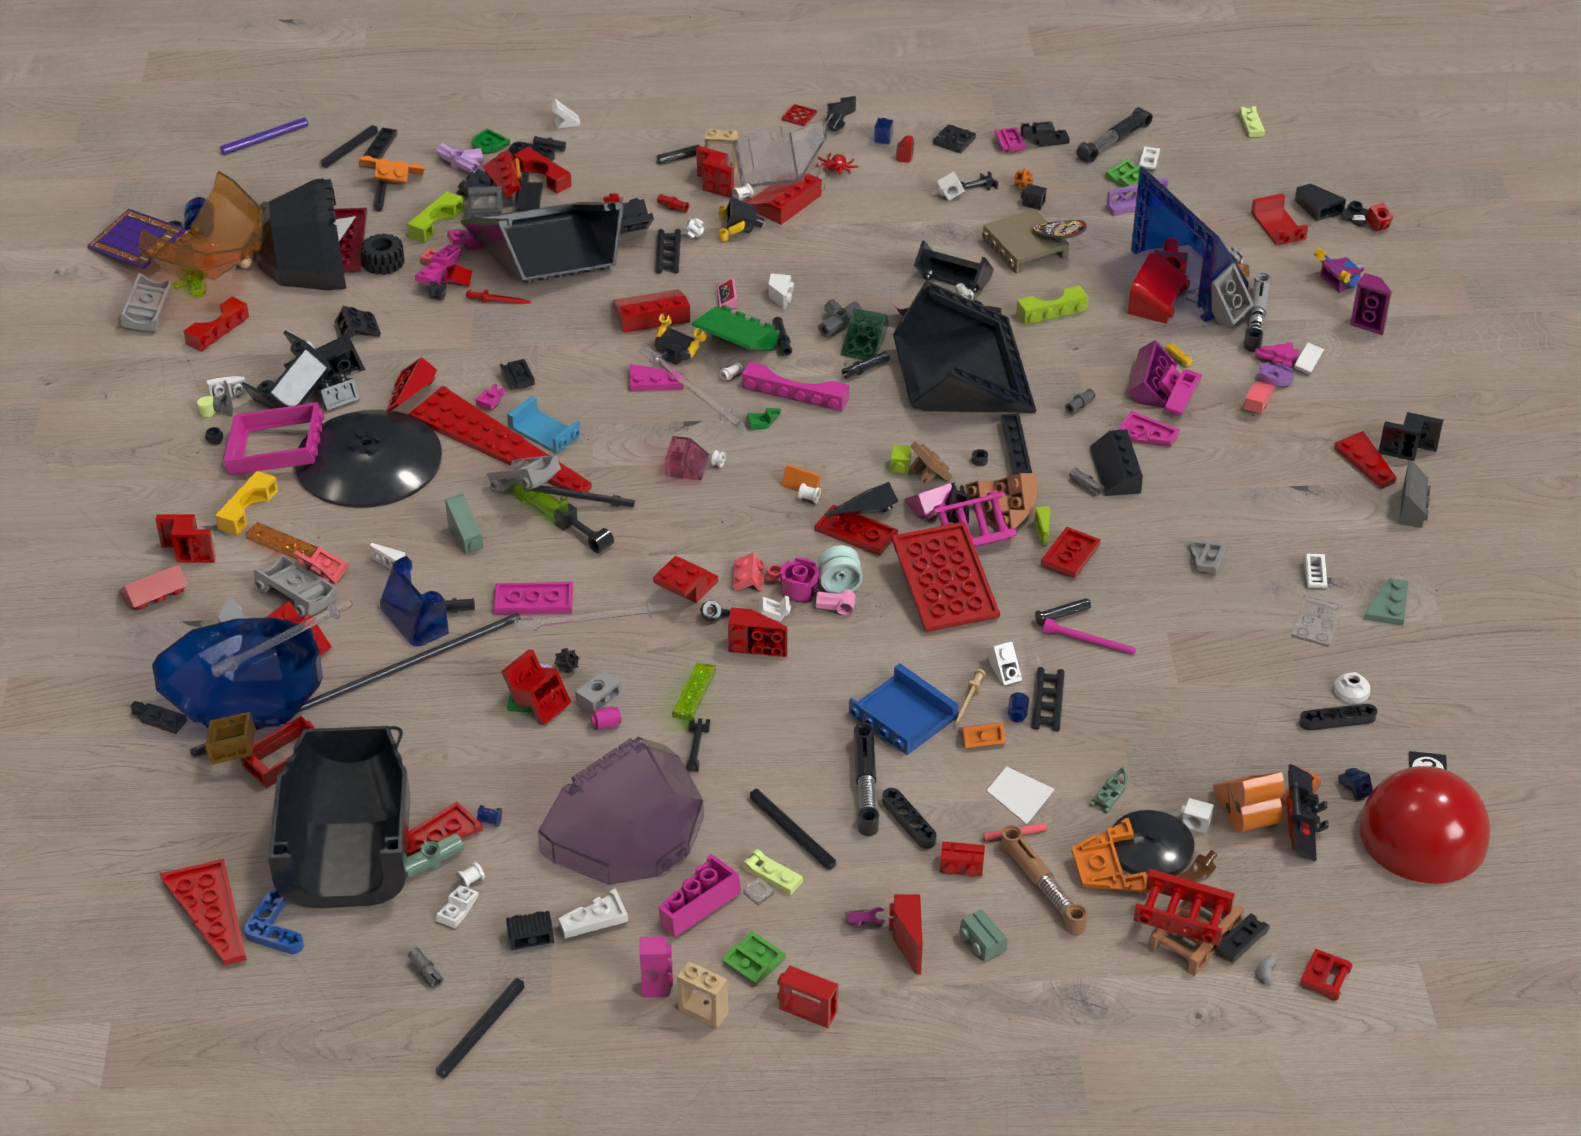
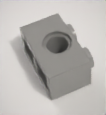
[575,670,622,715]

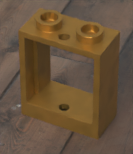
[205,712,256,765]

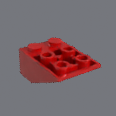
[728,607,788,657]

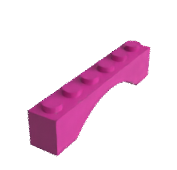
[742,362,850,411]

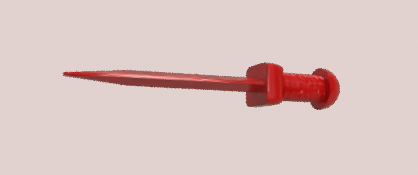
[466,289,532,304]

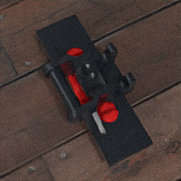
[1287,764,1329,861]

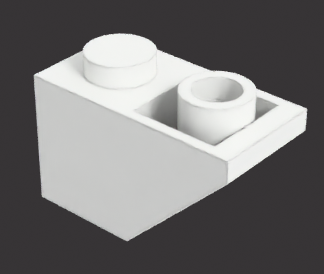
[769,274,794,309]
[986,642,1022,685]

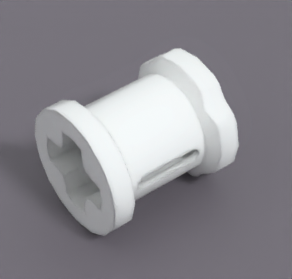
[732,183,753,200]
[798,483,821,504]
[456,862,485,888]

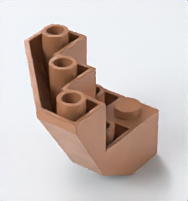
[965,473,1038,530]

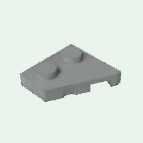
[1189,539,1226,573]

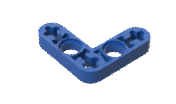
[244,888,304,954]

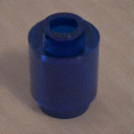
[1007,692,1029,722]

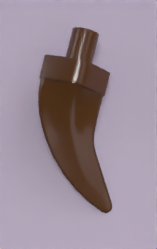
[1174,850,1217,882]

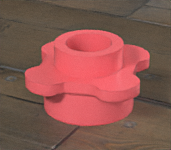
[766,564,782,582]

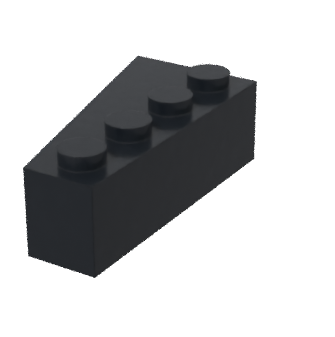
[284,334,365,381]

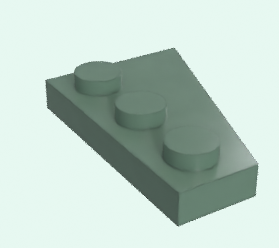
[1364,578,1408,626]

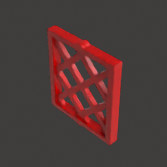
[782,104,817,127]

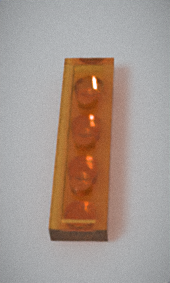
[246,522,318,559]

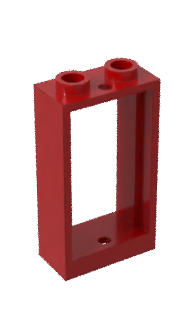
[241,716,315,789]

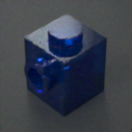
[874,118,893,145]

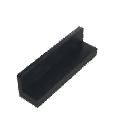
[517,171,543,211]

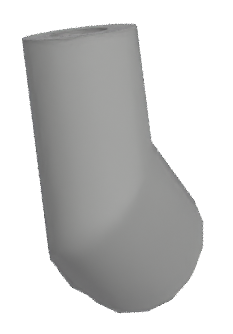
[1257,955,1277,984]

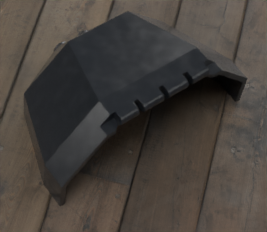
[252,178,346,291]

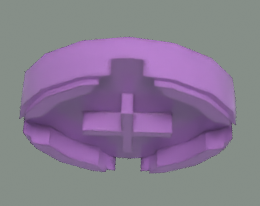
[1258,363,1294,386]

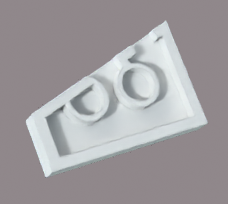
[559,888,628,938]

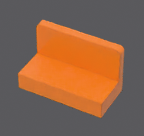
[959,722,1006,748]

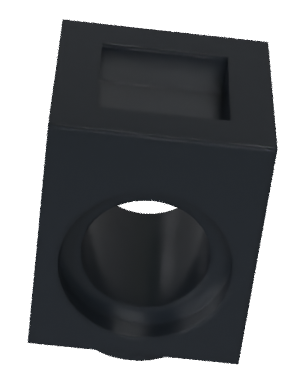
[1021,184,1047,210]

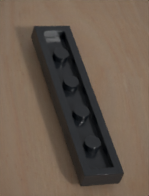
[1001,413,1032,475]

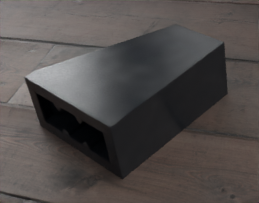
[1295,183,1346,221]

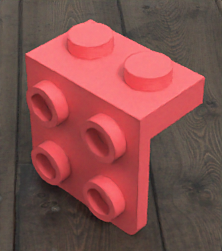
[294,547,349,584]

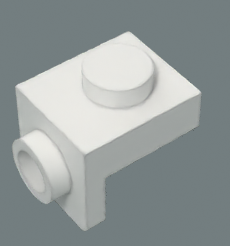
[759,596,791,622]

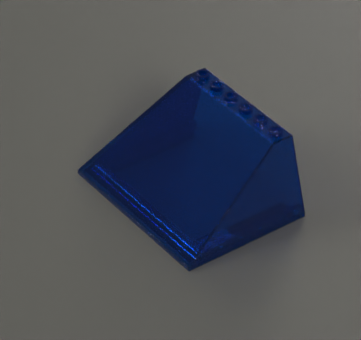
[1131,166,1249,322]

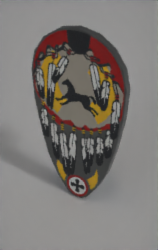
[1032,220,1087,243]

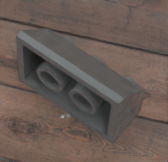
[1399,460,1431,528]

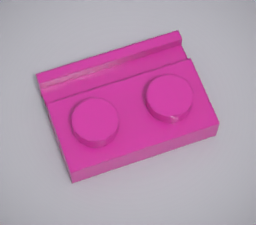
[994,127,1025,152]

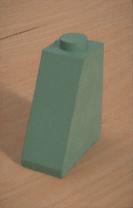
[445,494,483,554]

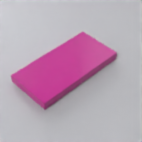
[494,582,573,615]

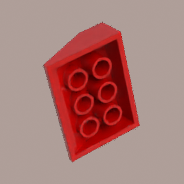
[746,174,822,225]
[612,289,690,333]

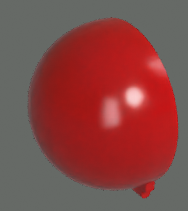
[1359,766,1490,884]

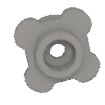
[1228,246,1244,264]

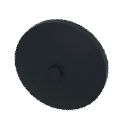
[1112,810,1195,875]

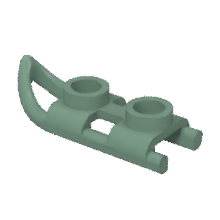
[1089,766,1128,814]

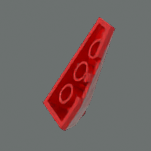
[386,356,437,413]

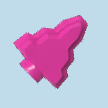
[1255,342,1298,368]

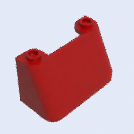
[1127,252,1190,324]

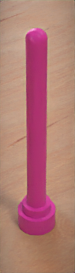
[1043,618,1136,654]

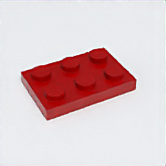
[1041,527,1101,578]

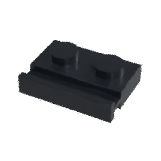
[500,359,535,390]

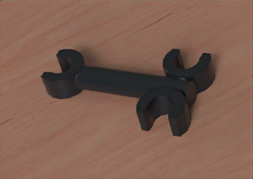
[960,171,998,193]

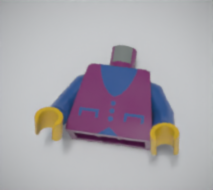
[1314,248,1364,293]

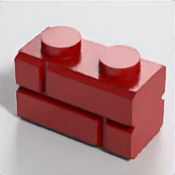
[940,841,985,877]

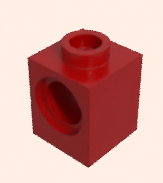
[1365,203,1394,232]

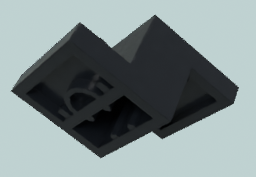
[620,198,654,235]
[1378,412,1444,461]

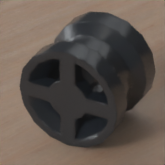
[428,281,447,300]

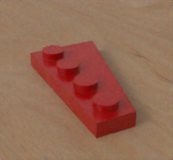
[1334,431,1397,489]

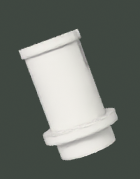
[955,283,974,300]
[720,363,743,381]

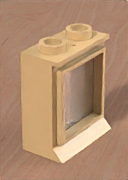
[704,129,739,174]

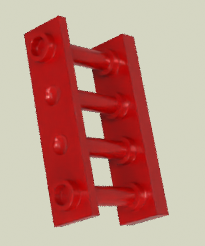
[1133,869,1235,946]

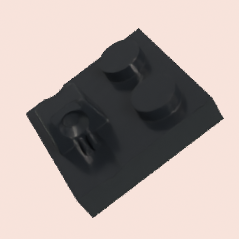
[933,124,976,154]

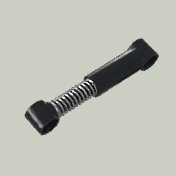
[1076,107,1153,163]
[853,723,879,836]

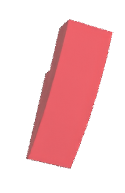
[1244,381,1276,413]

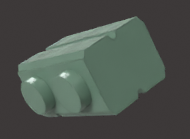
[959,909,1008,962]

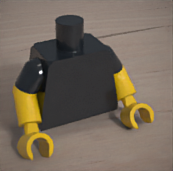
[718,197,764,242]
[654,314,706,365]

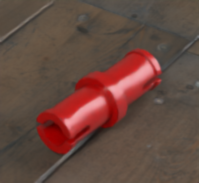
[657,194,689,212]

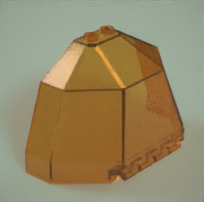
[138,171,263,280]

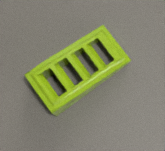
[1034,506,1051,546]

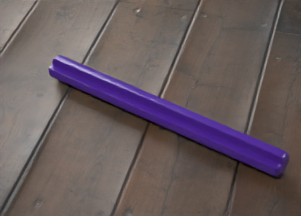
[220,117,308,155]

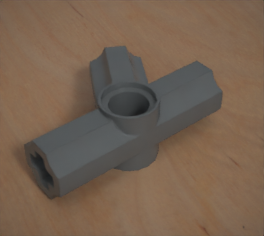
[818,299,862,337]

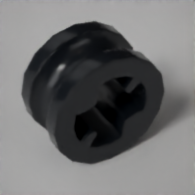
[972,449,988,467]

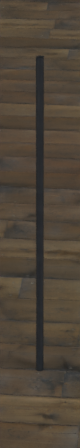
[190,613,521,757]

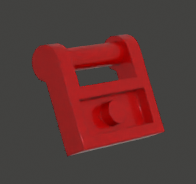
[1300,948,1353,1001]

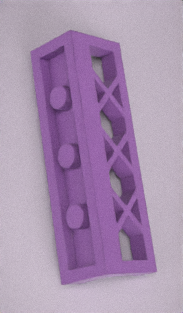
[1106,178,1172,216]

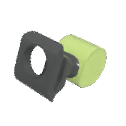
[197,393,233,418]

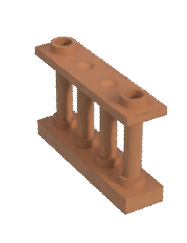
[1150,901,1244,976]

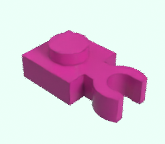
[476,384,505,410]

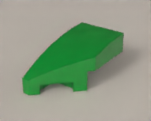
[746,408,781,430]

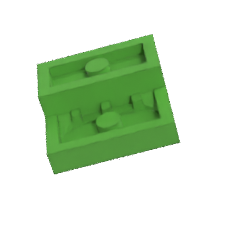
[1105,159,1152,187]
[722,930,786,984]

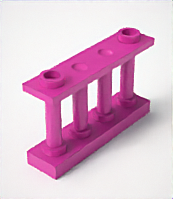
[929,490,1017,548]

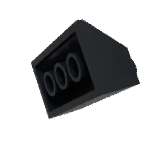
[1090,429,1143,496]

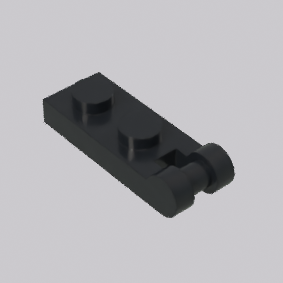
[1215,913,1270,963]

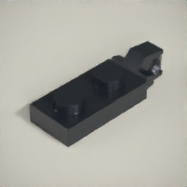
[130,701,187,734]

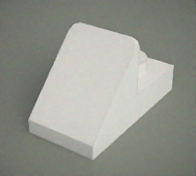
[551,99,581,128]

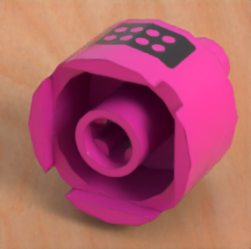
[781,558,819,603]

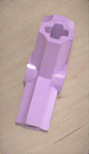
[436,143,483,173]

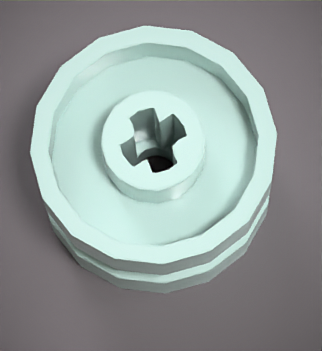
[818,545,863,594]

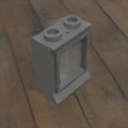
[468,186,502,219]

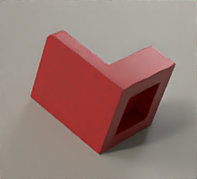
[443,264,473,287]

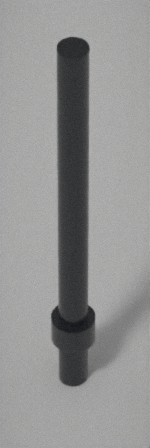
[523,485,635,507]

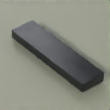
[360,127,397,169]

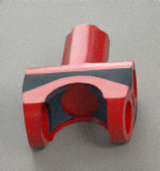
[1154,238,1188,273]

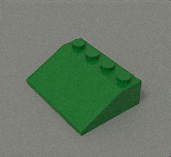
[691,305,780,350]

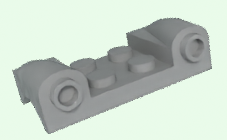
[118,273,173,332]
[487,455,561,493]
[254,555,337,617]

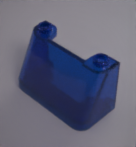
[380,556,449,646]

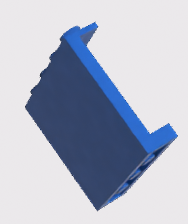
[849,663,958,755]

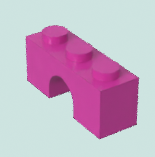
[639,936,673,998]

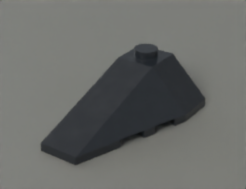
[825,481,899,517]

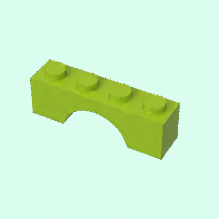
[408,191,464,243]
[1016,285,1088,325]

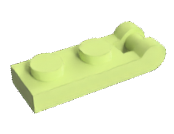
[1239,106,1265,137]
[742,849,803,896]

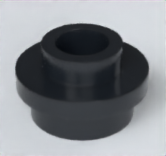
[205,427,223,443]

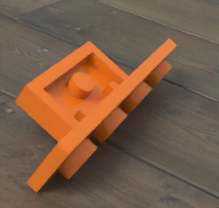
[359,156,425,184]

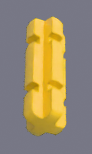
[1165,342,1192,367]

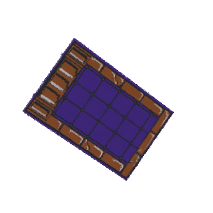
[87,208,186,269]

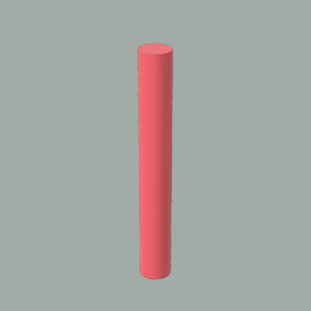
[983,823,1047,842]

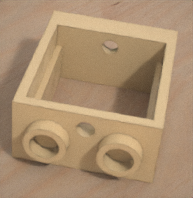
[677,961,729,1029]

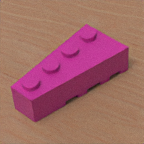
[658,854,741,937]

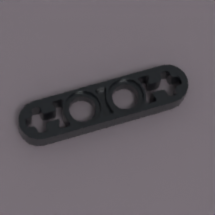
[1299,704,1378,730]
[882,788,937,849]

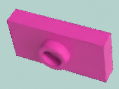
[1158,364,1180,397]

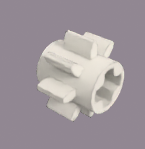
[684,218,704,238]

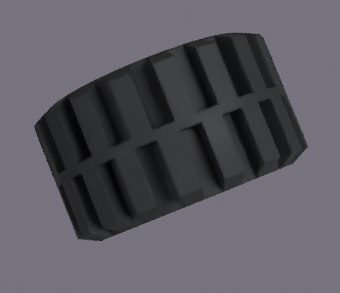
[361,233,405,275]

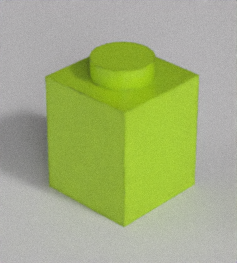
[891,444,912,474]

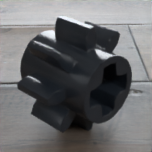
[826,112,846,131]
[554,648,580,673]

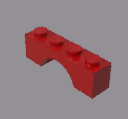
[514,147,572,194]
[183,296,249,352]

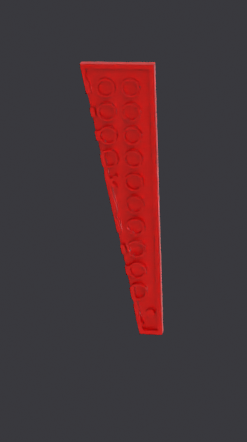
[408,386,592,492]

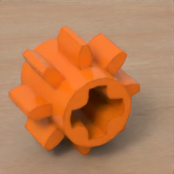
[1014,168,1034,189]

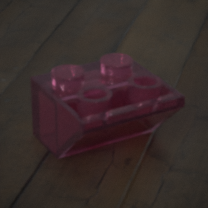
[665,436,709,480]

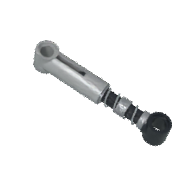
[1244,272,1272,352]

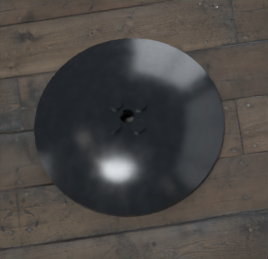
[295,410,442,508]

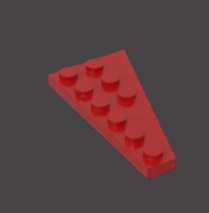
[159,858,247,966]

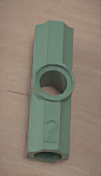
[406,833,464,878]

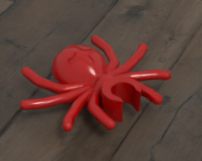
[816,153,859,174]

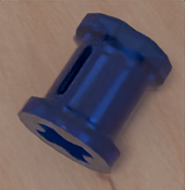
[477,805,502,827]

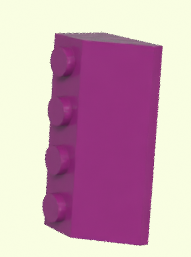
[1127,340,1178,408]

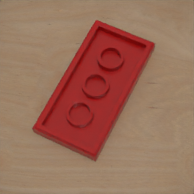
[814,505,898,556]

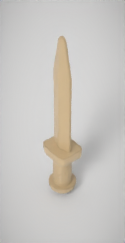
[955,669,986,726]

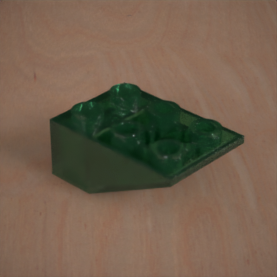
[840,308,889,360]

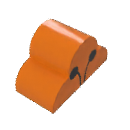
[1213,772,1284,833]

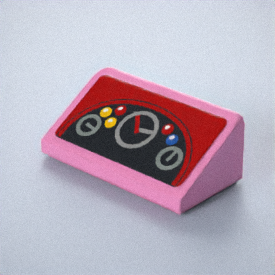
[717,278,737,308]

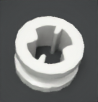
[711,450,726,468]

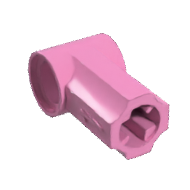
[816,590,856,616]

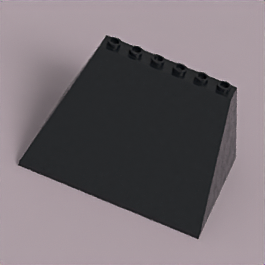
[461,202,623,283]
[893,280,1037,413]

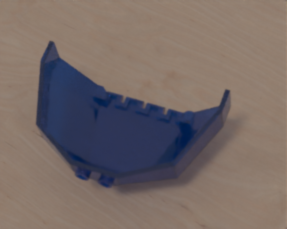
[152,618,323,728]

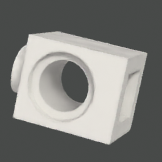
[937,171,965,201]
[1180,798,1214,834]

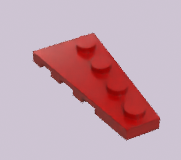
[482,149,521,197]
[407,802,483,857]

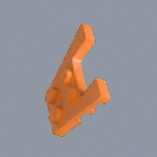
[1071,818,1150,893]

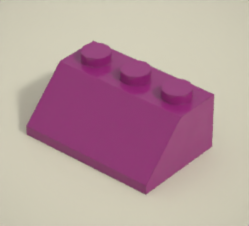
[1350,273,1392,335]

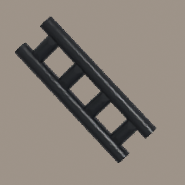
[656,229,681,274]
[1032,667,1065,732]

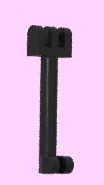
[686,718,711,772]

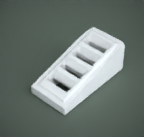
[370,543,407,575]
[1303,553,1327,589]

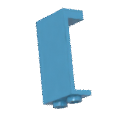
[507,396,581,454]

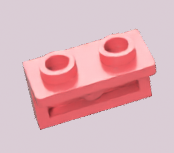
[733,552,765,591]

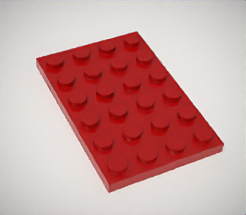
[891,522,1000,632]

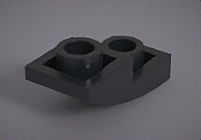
[827,96,856,116]

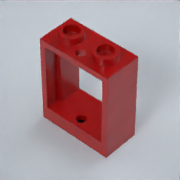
[777,965,838,1028]

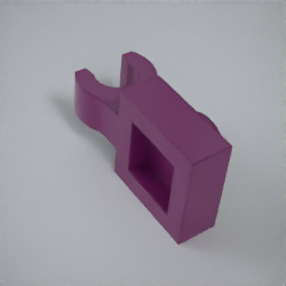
[845,907,885,926]

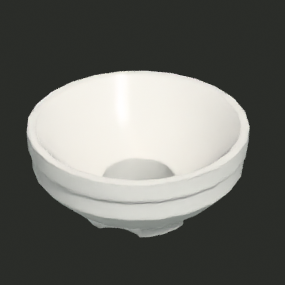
[1333,672,1370,704]

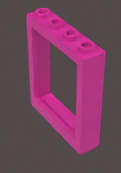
[223,402,324,476]

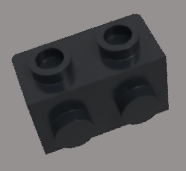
[456,169,494,201]

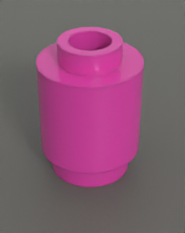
[590,706,622,730]

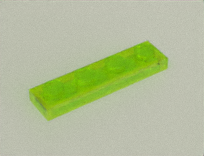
[672,663,716,721]

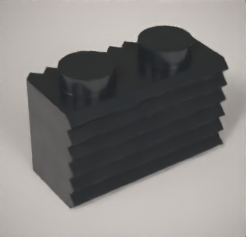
[506,911,555,950]

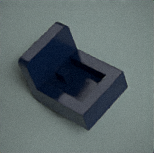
[1338,768,1373,799]

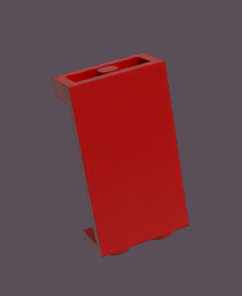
[1251,193,1308,246]

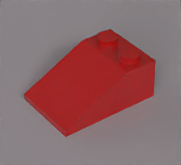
[889,894,923,974]

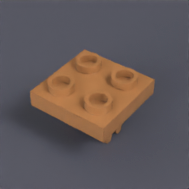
[910,442,953,484]

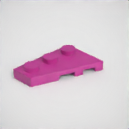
[630,364,684,391]
[1117,411,1180,446]

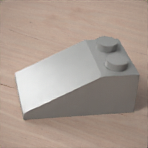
[1212,263,1254,325]

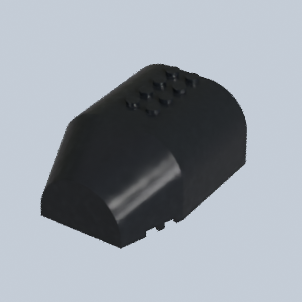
[268,725,410,908]

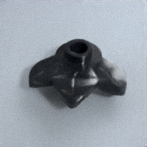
[1342,201,1369,226]

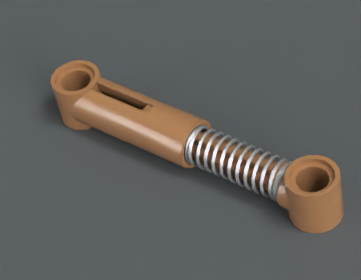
[1000,825,1088,935]

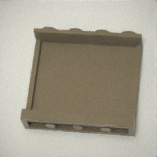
[982,209,1069,273]

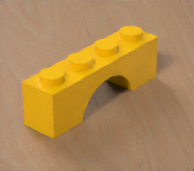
[215,471,278,536]

